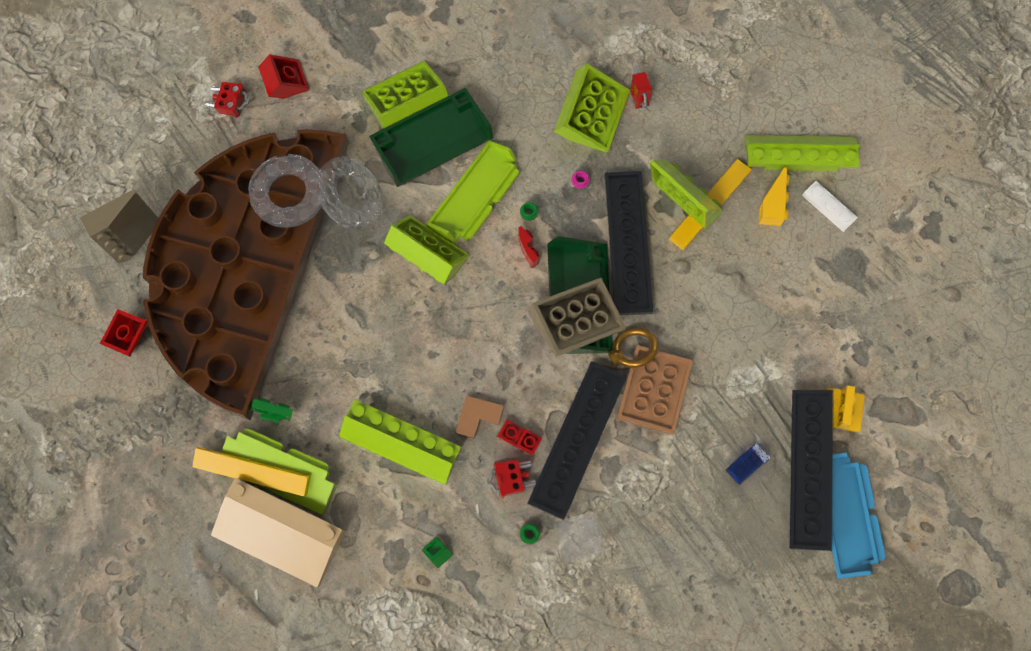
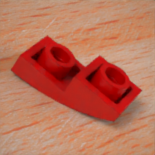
[518,226,539,268]
[496,419,542,456]

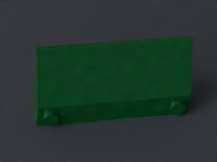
[369,88,493,187]
[547,236,613,354]

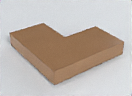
[455,395,504,439]

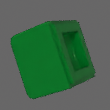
[422,536,452,568]

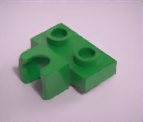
[251,398,293,425]

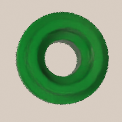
[520,202,538,221]
[520,524,540,544]

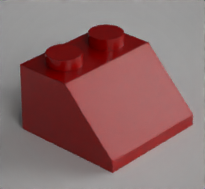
[258,54,309,99]
[99,309,148,357]

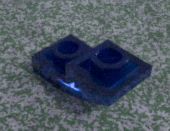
[725,443,770,485]

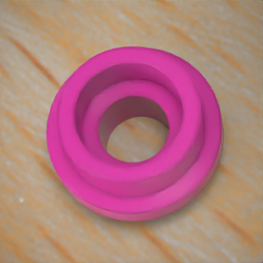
[571,171,590,189]

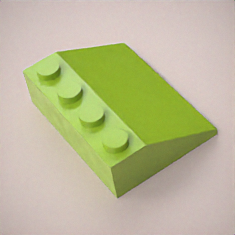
[361,61,448,129]
[553,64,630,153]
[650,160,722,230]

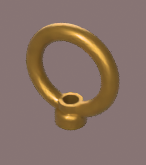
[608,328,658,368]

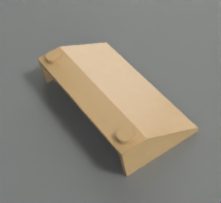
[211,478,346,588]

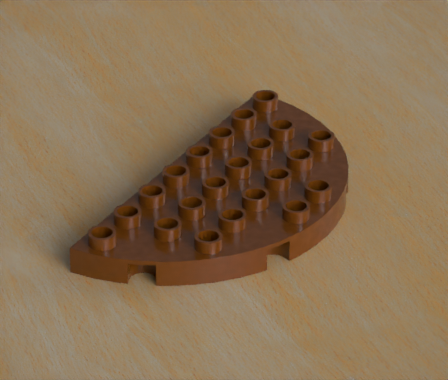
[143,129,349,421]

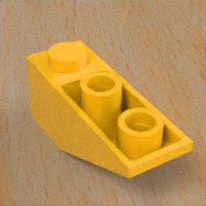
[759,167,790,226]

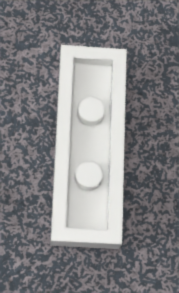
[802,181,858,232]

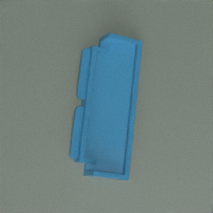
[832,452,886,579]

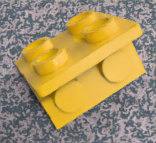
[825,386,865,433]

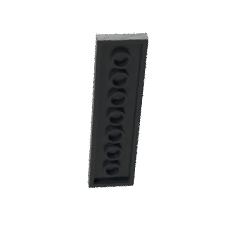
[604,171,653,315]
[527,361,627,521]
[789,390,834,552]

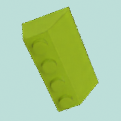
[384,215,470,284]

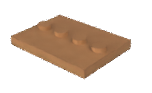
[617,345,693,435]

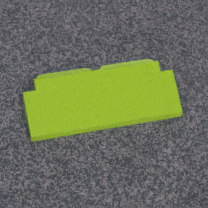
[426,140,519,244]
[221,429,337,515]

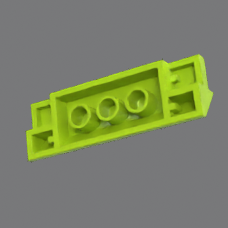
[744,135,861,171]
[339,399,462,485]

